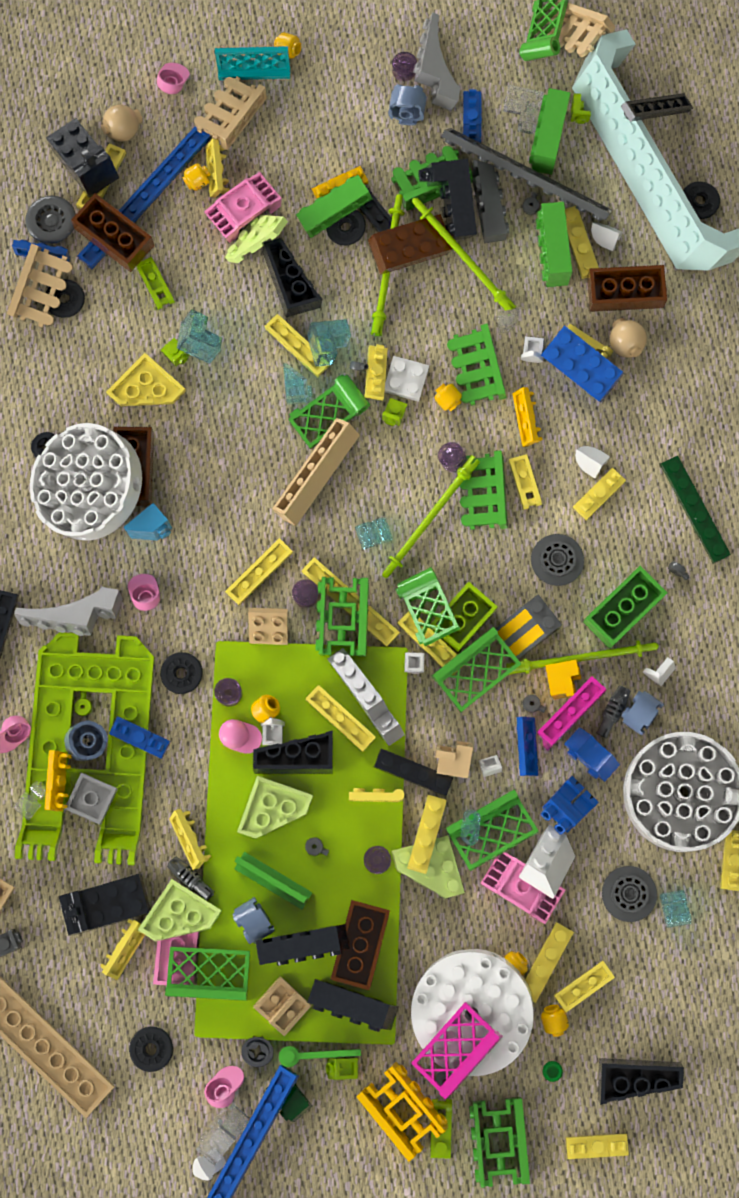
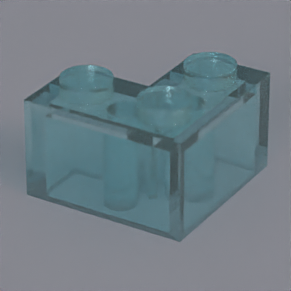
[177,309,222,364]
[307,319,351,367]

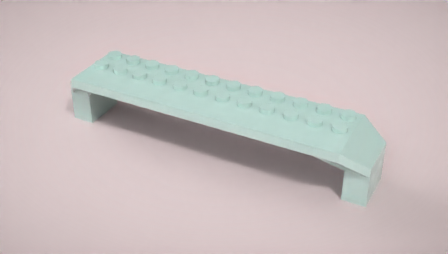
[572,29,739,271]

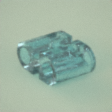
[355,517,393,549]
[461,809,481,845]
[660,890,691,928]

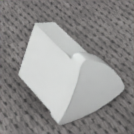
[520,336,544,363]
[643,657,676,686]
[261,718,285,746]
[193,1147,226,1180]

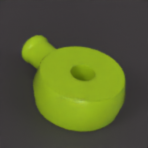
[74,692,92,716]

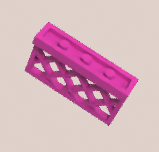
[537,676,606,751]
[411,1002,503,1099]

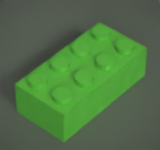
[529,88,570,175]
[536,202,572,287]
[583,566,668,649]

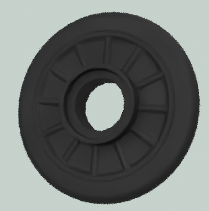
[683,181,720,219]
[326,210,366,246]
[46,279,85,318]
[160,652,203,694]
[129,1026,173,1072]

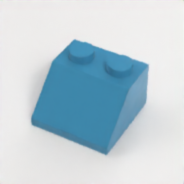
[124,503,172,541]

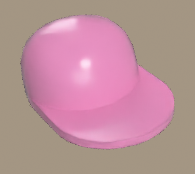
[157,63,190,94]
[128,574,160,611]
[0,715,31,753]
[219,719,262,754]
[204,1066,244,1108]

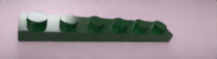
[660,455,731,564]

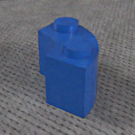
[564,727,620,782]

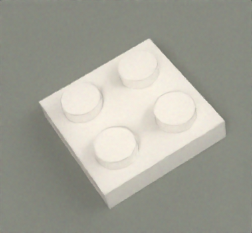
[385,356,429,402]

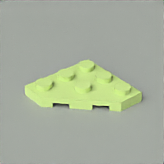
[224,215,288,263]
[237,776,313,839]
[391,835,465,899]
[138,879,222,942]

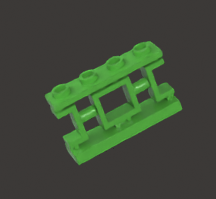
[316,577,369,657]
[469,1097,530,1188]

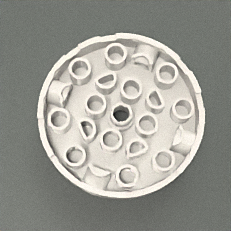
[30,423,142,541]
[623,732,739,852]
[411,949,534,1076]

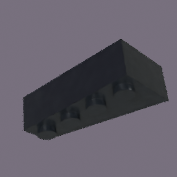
[262,238,323,318]
[253,730,333,774]
[256,924,349,966]
[307,979,399,1032]
[598,1058,684,1105]

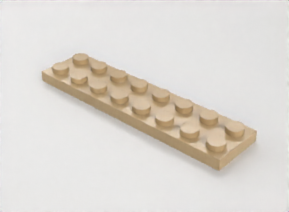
[0,976,115,1118]

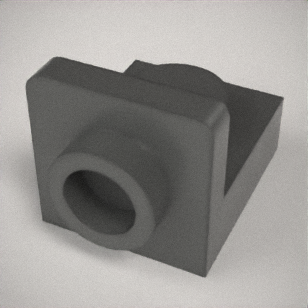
[0,929,23,957]

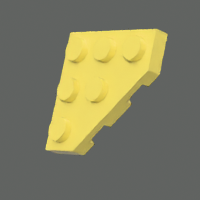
[106,353,186,406]

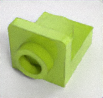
[571,93,591,124]
[161,338,190,367]
[382,398,408,426]
[325,1058,358,1080]

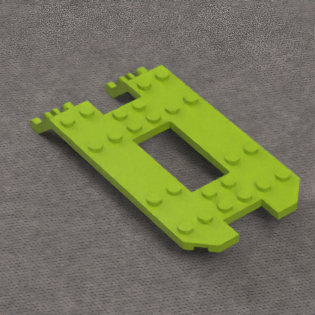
[15,632,155,866]

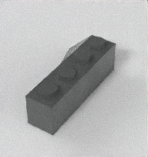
[472,160,509,244]

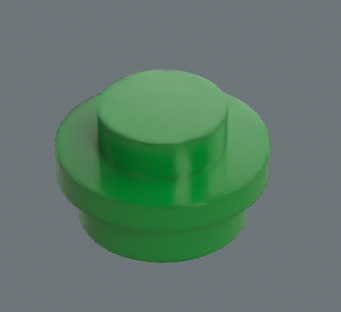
[542,1061,563,1082]

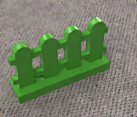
[391,146,472,211]
[447,324,507,406]
[458,451,508,530]

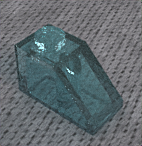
[283,363,313,405]

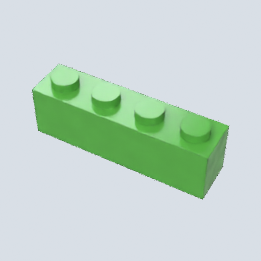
[296,175,372,238]

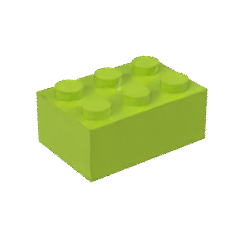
[430,582,498,653]

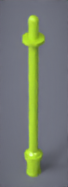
[370,194,405,337]
[412,198,516,314]
[382,455,480,578]
[506,640,659,675]

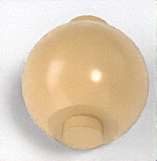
[101,104,143,142]
[609,318,647,358]

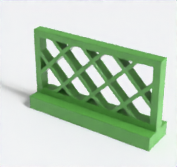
[431,627,521,712]
[446,790,539,871]
[234,852,312,910]
[165,947,250,1001]

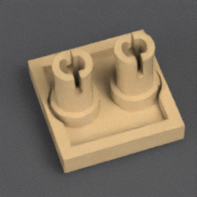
[248,608,288,645]

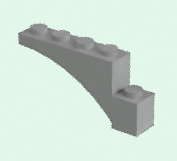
[414,12,461,111]
[14,587,123,636]
[327,648,405,746]

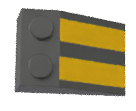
[495,594,562,660]

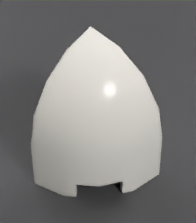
[591,222,623,251]
[575,446,610,478]

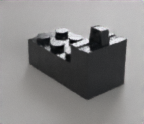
[46,118,119,198]
[418,158,477,240]
[58,874,151,936]

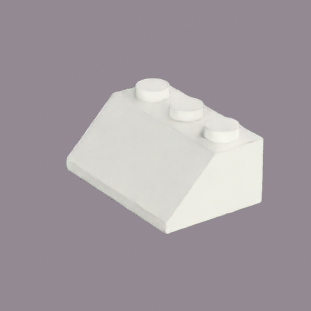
[519,825,575,899]

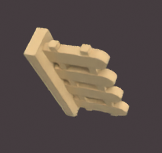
[543,0,616,57]
[194,77,267,151]
[7,243,73,328]

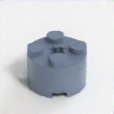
[388,84,427,126]
[622,691,664,736]
[64,720,108,761]
[233,897,276,944]

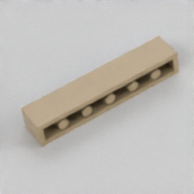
[272,418,360,526]

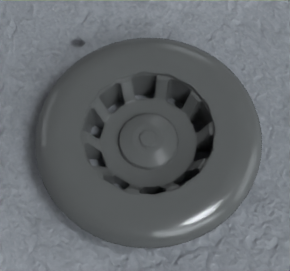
[25,195,76,244]
[531,534,584,586]
[602,866,657,922]

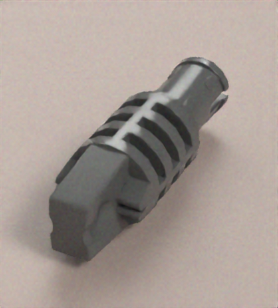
[596,686,631,739]
[167,856,215,901]

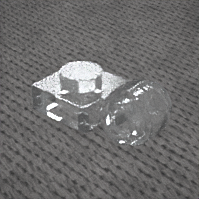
[13,781,46,820]

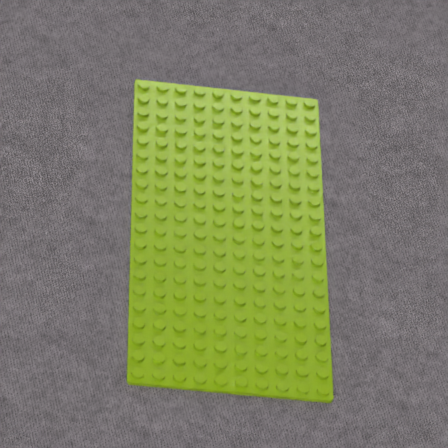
[194,641,408,1045]

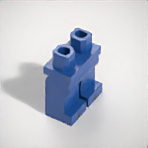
[541,776,599,835]

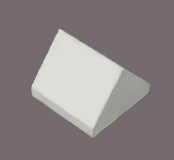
[404,653,425,674]
[479,755,502,777]

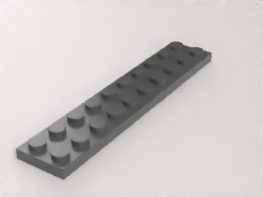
[441,128,612,221]

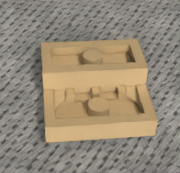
[253,976,312,1036]

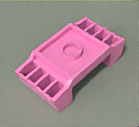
[204,172,282,243]
[480,852,565,924]

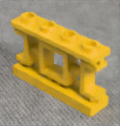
[356,1062,449,1162]

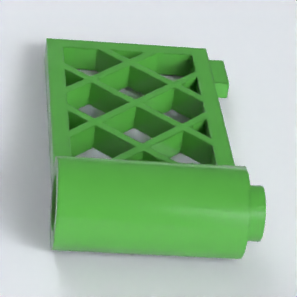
[519,0,568,61]
[288,374,370,449]
[395,567,460,646]
[279,1046,361,1067]

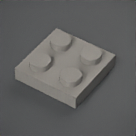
[65,773,118,825]

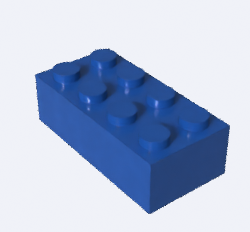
[541,325,625,403]

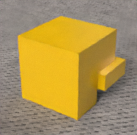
[545,660,582,700]

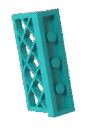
[215,46,290,81]

